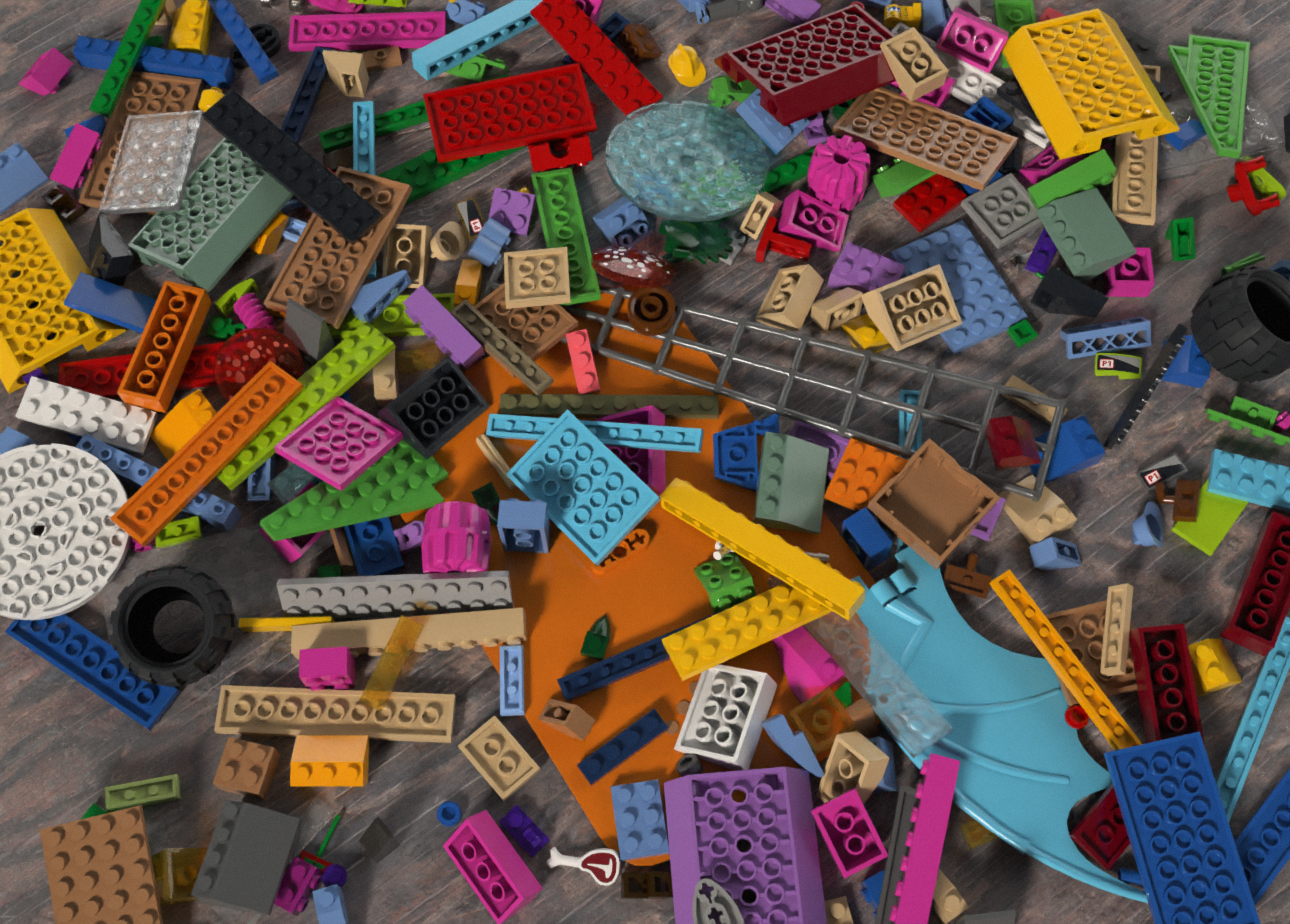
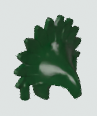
[659,209,733,264]

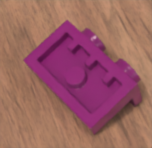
[274,856,322,916]

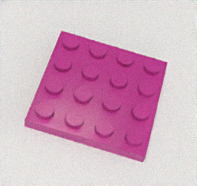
[274,396,403,491]

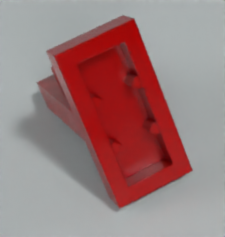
[755,216,812,263]

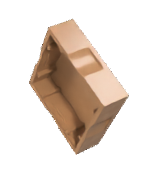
[867,438,1001,570]

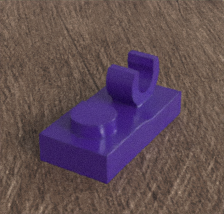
[499,804,550,858]

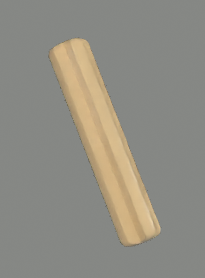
[476,434,517,490]

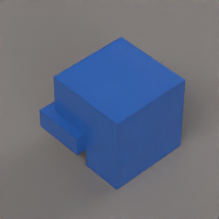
[963,96,1014,133]

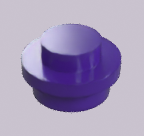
[322,864,347,888]

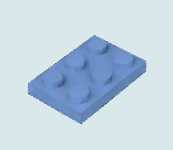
[610,779,669,861]

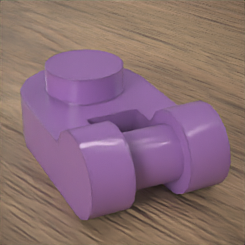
[393,521,425,554]

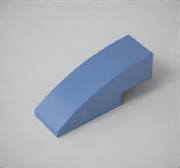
[761,714,825,778]

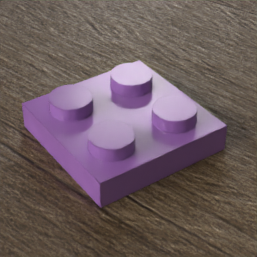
[489,188,536,236]

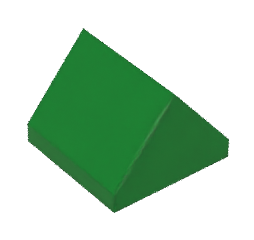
[830,682,852,710]

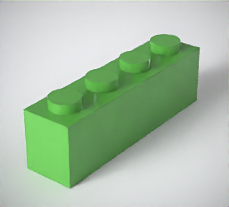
[1028,149,1116,211]

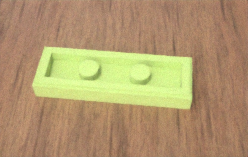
[104,774,181,813]

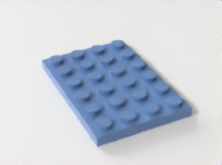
[890,220,1028,355]

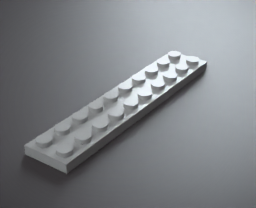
[276,570,514,619]

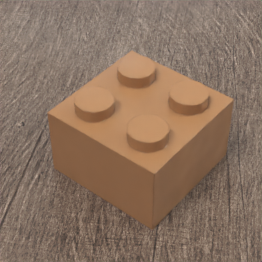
[213,737,281,800]

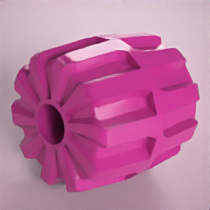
[808,135,870,211]
[422,501,491,574]

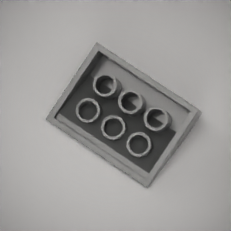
[191,800,302,916]

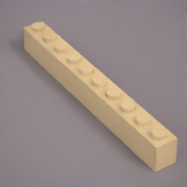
[291,608,527,660]

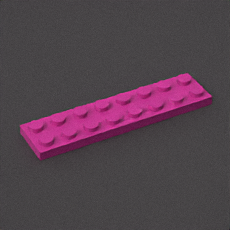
[289,11,446,52]

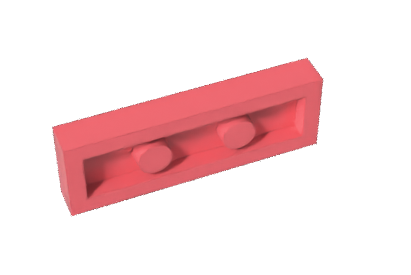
[566,329,601,394]

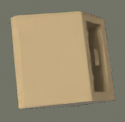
[322,50,369,98]

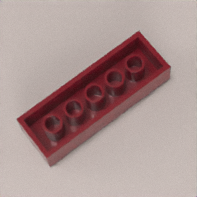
[1220,511,1290,656]
[1129,624,1206,750]

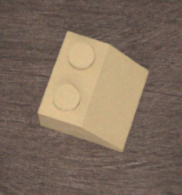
[810,287,863,335]

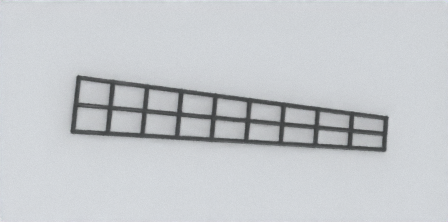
[479,257,1067,502]

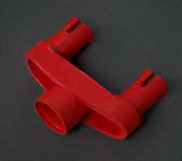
[1226,155,1280,217]

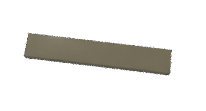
[449,300,554,396]

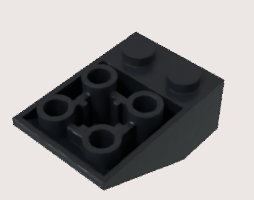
[1030,266,1109,317]

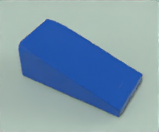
[1165,119,1207,151]

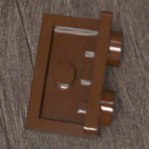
[619,24,662,66]

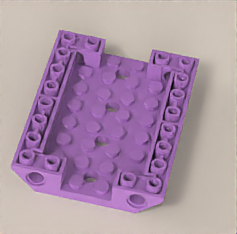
[664,767,827,924]

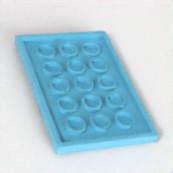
[506,409,661,566]

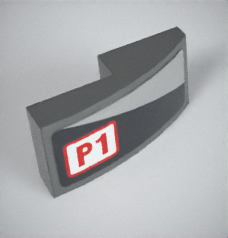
[1136,453,1188,493]

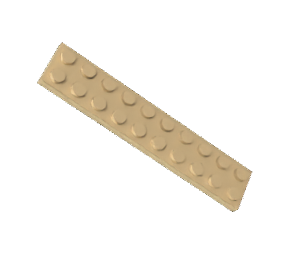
[1111,65,1160,226]
[214,685,456,743]

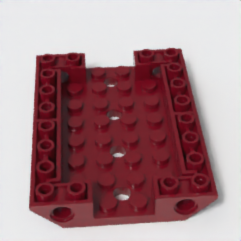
[714,4,896,126]

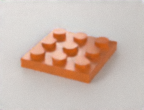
[824,438,908,512]

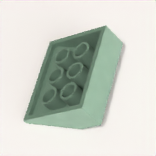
[1035,188,1137,283]
[753,432,829,535]

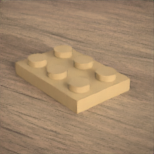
[458,715,541,802]

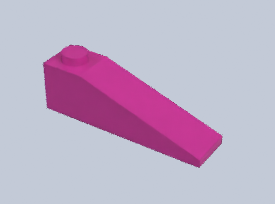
[773,626,845,708]

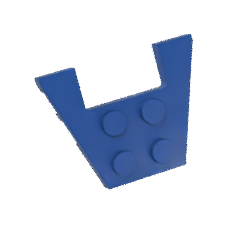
[712,414,779,492]

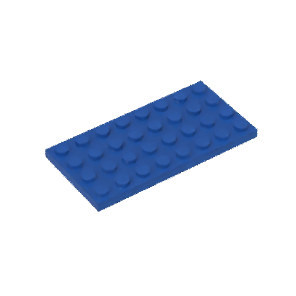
[1104,732,1260,924]

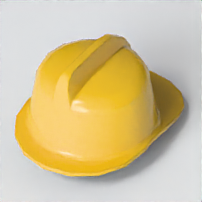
[668,43,706,87]

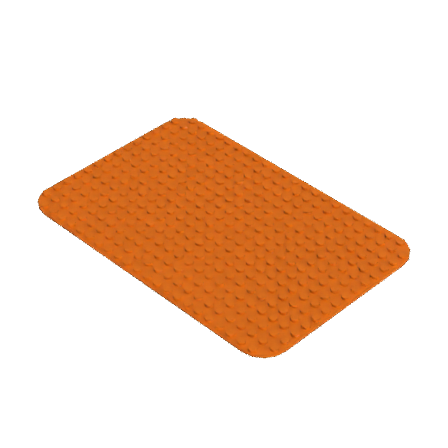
[380,284,885,866]

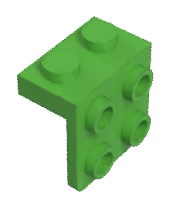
[694,552,756,613]

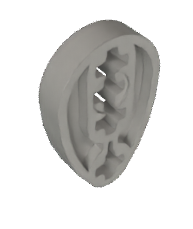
[692,878,744,924]

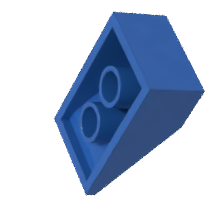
[1029,415,1105,484]

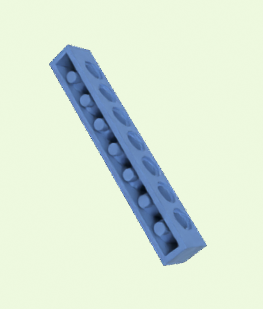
[76,434,242,534]

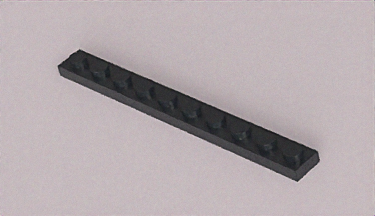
[1103,323,1188,450]

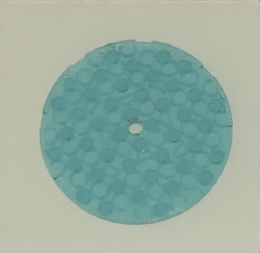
[605,101,769,222]

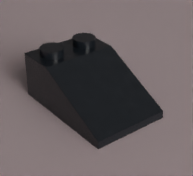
[89,212,135,286]

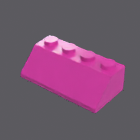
[1019,143,1110,185]
[443,810,543,924]

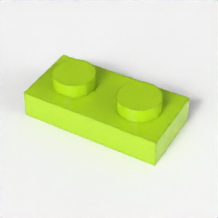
[155,516,203,549]

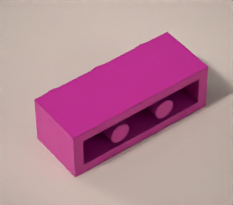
[50,123,103,191]

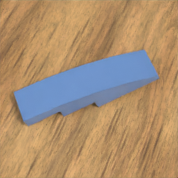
[247,453,277,501]

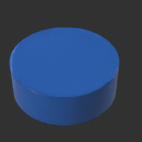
[437,801,462,827]

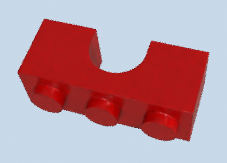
[527,133,593,173]

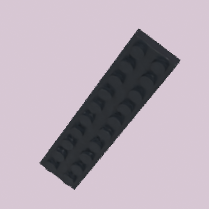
[202,89,383,245]

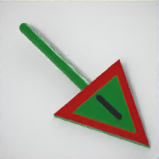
[301,814,341,875]

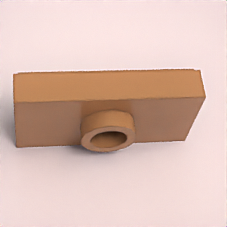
[360,46,403,72]

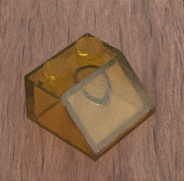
[151,848,208,905]

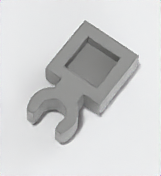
[719,231,746,266]

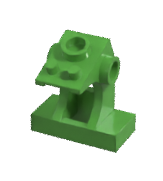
[708,76,756,113]

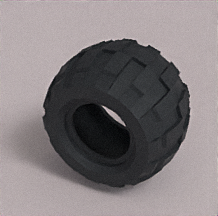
[1190,266,1290,383]
[109,565,236,687]

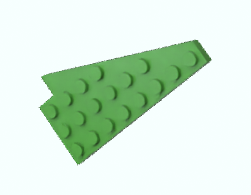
[1167,34,1250,159]
[260,439,448,541]

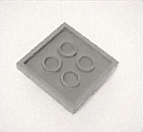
[961,173,1042,249]

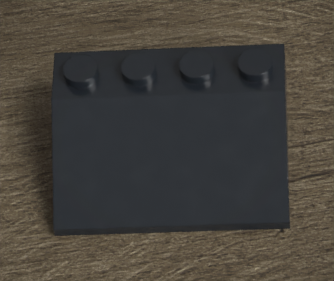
[378,356,490,459]

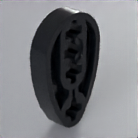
[229,24,281,69]

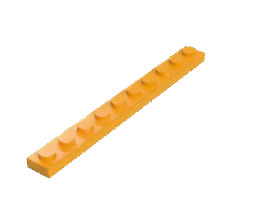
[989,569,1142,750]

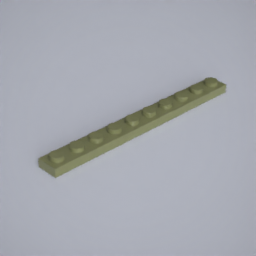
[499,394,718,419]

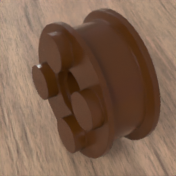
[628,286,675,336]

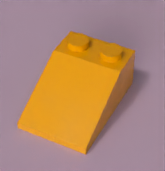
[150,389,217,461]

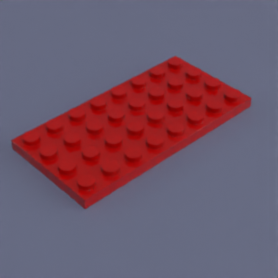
[423,63,597,163]

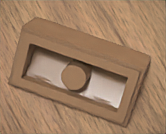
[330,527,357,573]

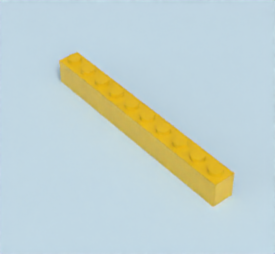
[660,477,865,621]

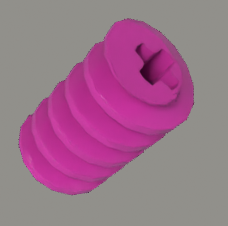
[234,293,275,338]

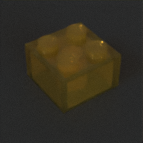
[787,687,857,757]

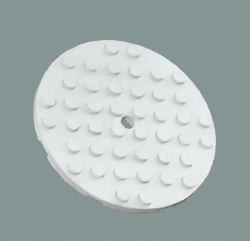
[0,443,131,620]

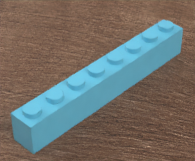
[412,0,543,81]

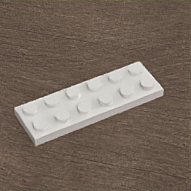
[16,376,158,455]

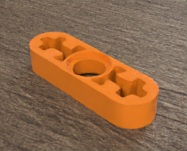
[590,529,650,575]

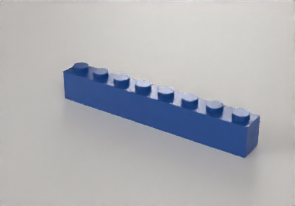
[73,36,235,89]

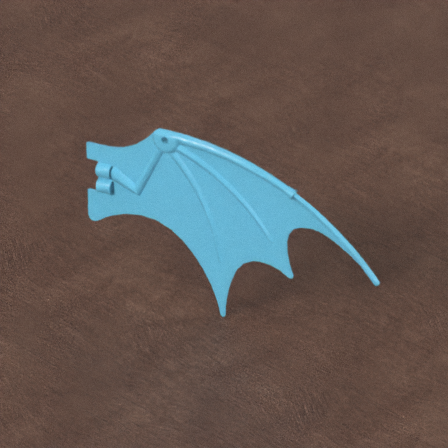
[851,546,1148,903]

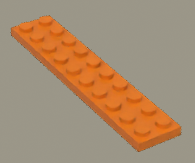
[110,361,303,547]

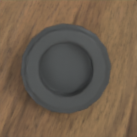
[676,754,703,777]

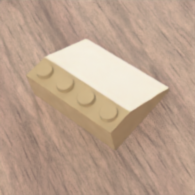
[861,264,963,352]

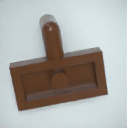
[1155,479,1201,522]
[943,551,993,599]

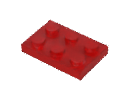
[893,174,967,233]

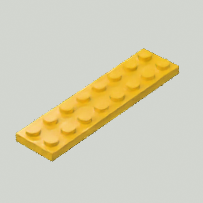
[662,563,833,681]

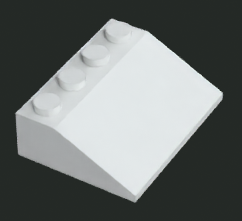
[674,664,777,771]

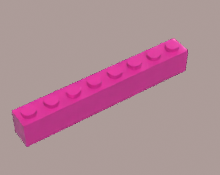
[889,753,960,924]

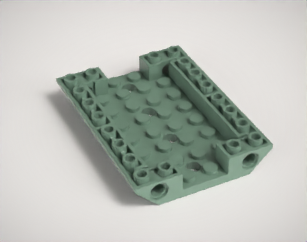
[128,137,293,292]

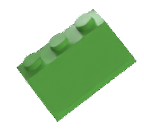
[871,158,936,198]

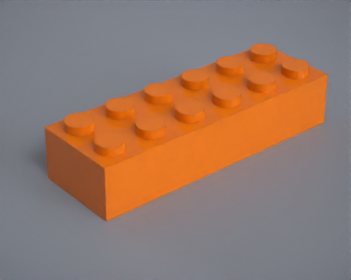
[117,281,212,413]

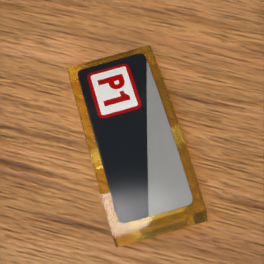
[454,197,485,241]

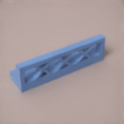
[1060,317,1152,359]

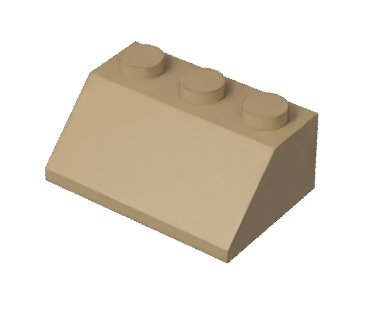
[755,264,824,331]

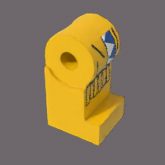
[884,3,921,30]

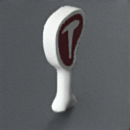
[546,847,621,886]

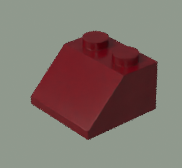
[985,415,1041,471]

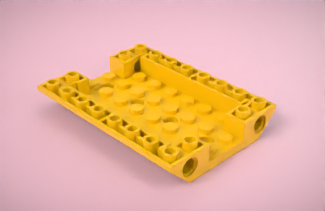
[1002,8,1180,160]
[0,208,126,394]

